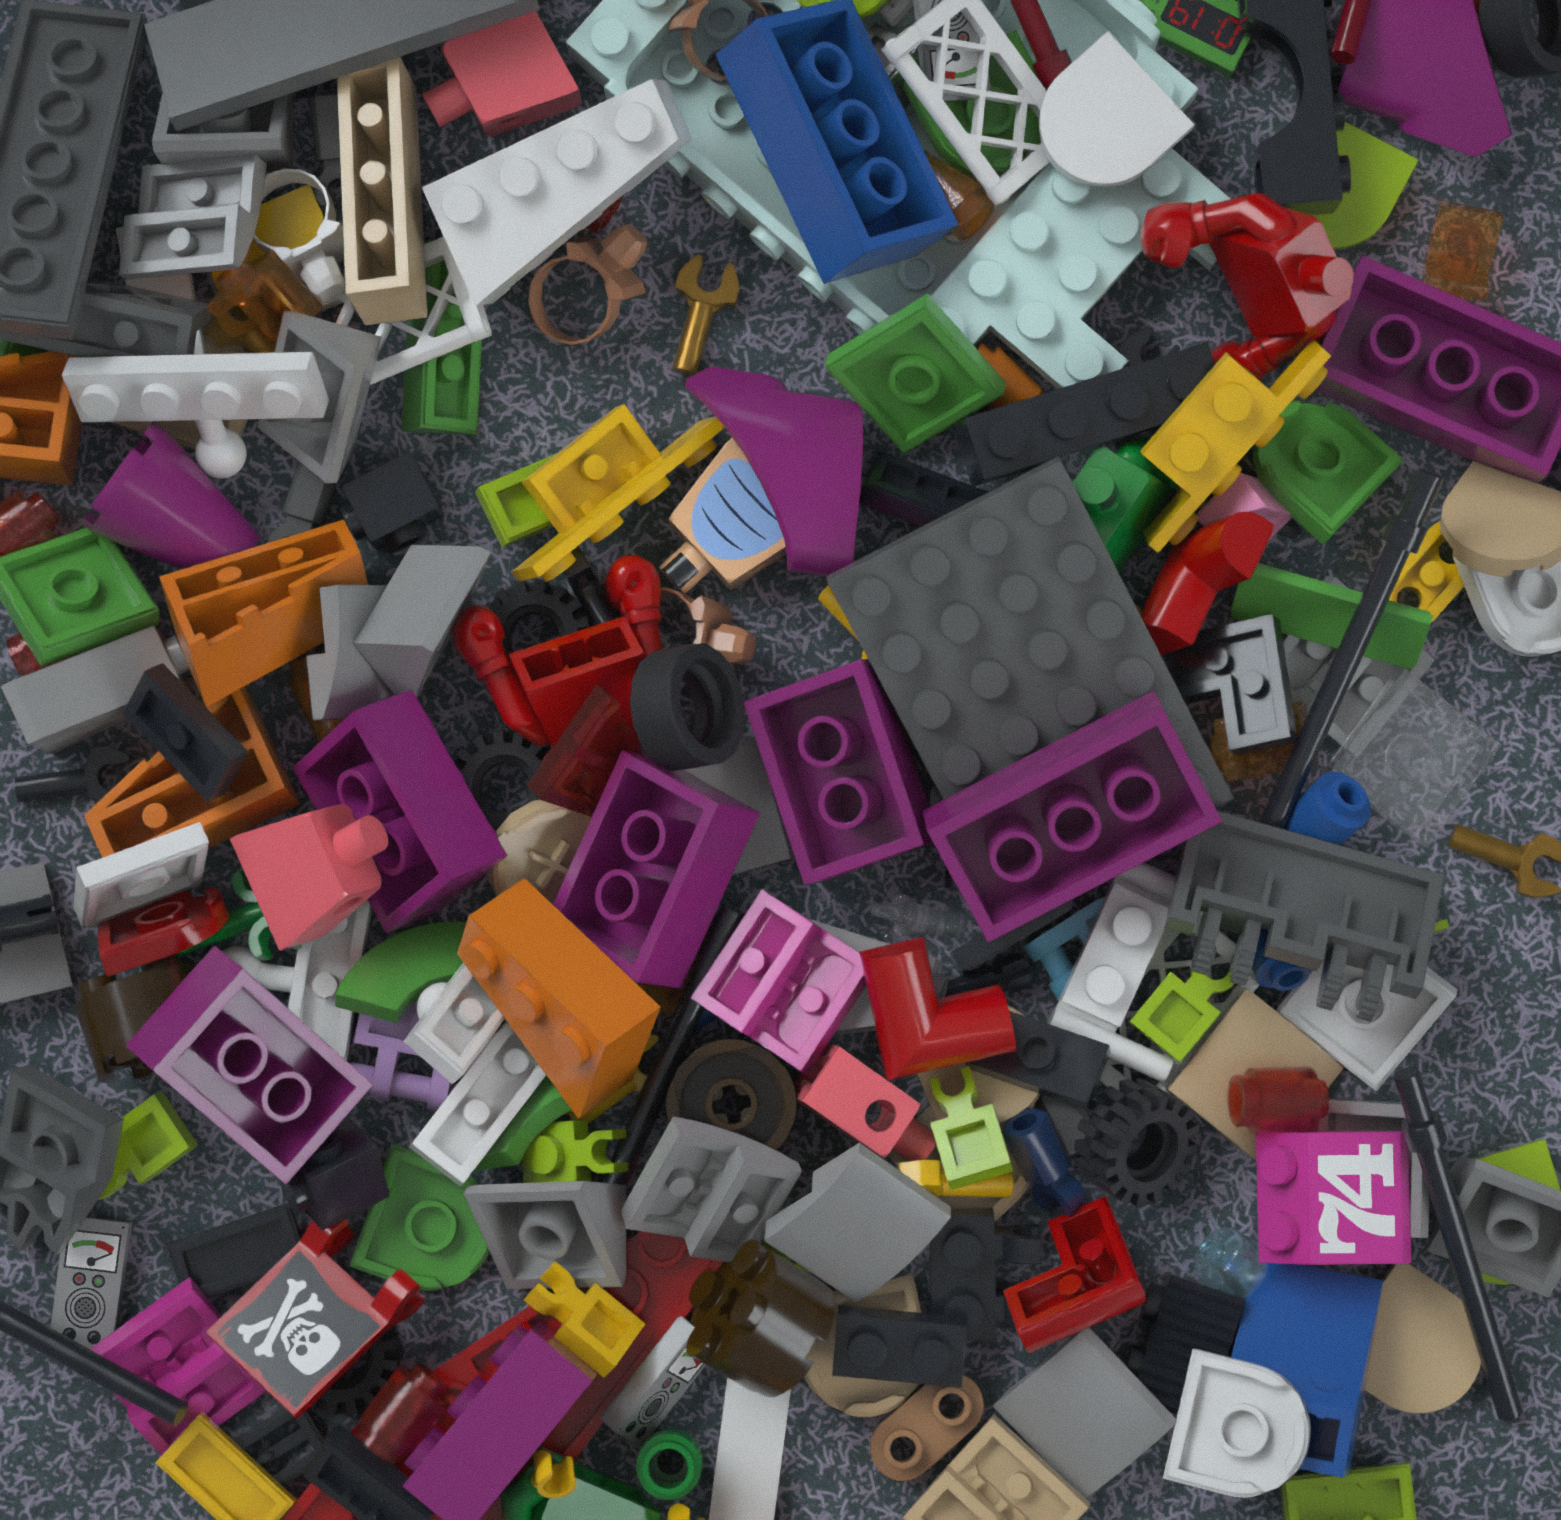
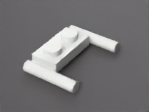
[1047,862,1203,1083]

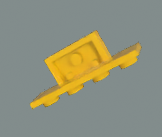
[1140,339,1331,553]
[511,404,725,582]

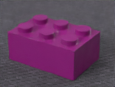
[743,659,934,886]
[292,689,508,933]
[553,750,760,988]
[125,946,373,1185]
[403,1320,597,1520]

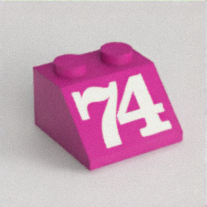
[1256,1131,1412,1265]

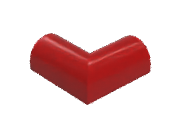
[1140,511,1274,655]
[859,937,1016,1080]
[1003,1196,1146,1353]

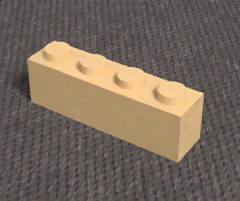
[337,57,427,325]

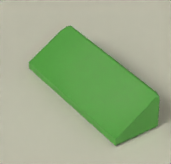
[402,239,482,435]
[1231,563,1433,669]

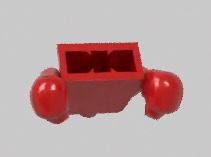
[1140,193,1354,380]
[451,555,663,772]

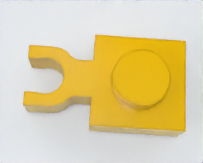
[524,1261,645,1378]

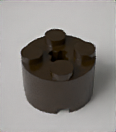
[75,953,197,1083]
[666,1039,797,1151]
[686,1240,835,1397]

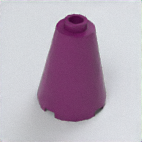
[80,421,261,570]

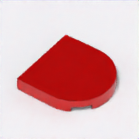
[97,887,229,977]

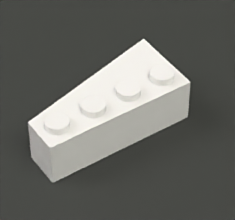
[422,79,693,306]

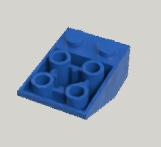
[1232,1255,1384,1478]

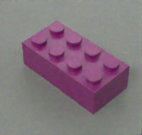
[1315,255,1561,483]
[923,690,1222,942]

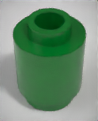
[636,1428,703,1500]

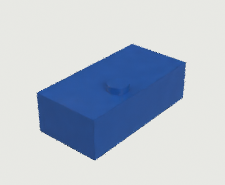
[716,0,959,284]

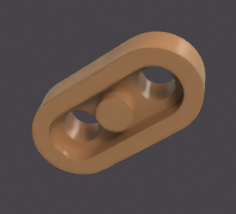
[870,1374,983,1481]

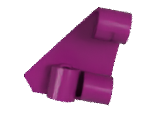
[1337,0,1512,157]
[685,366,863,577]

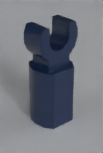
[1002,1107,1086,1216]

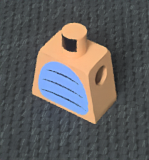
[659,437,786,594]

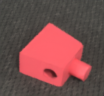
[421,11,582,137]
[230,803,388,951]
[793,1043,936,1162]

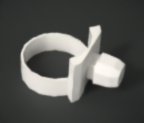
[253,169,345,302]

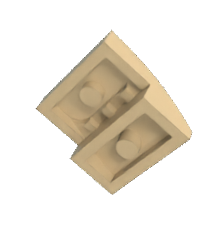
[1166,988,1344,1161]
[903,1414,1090,1520]

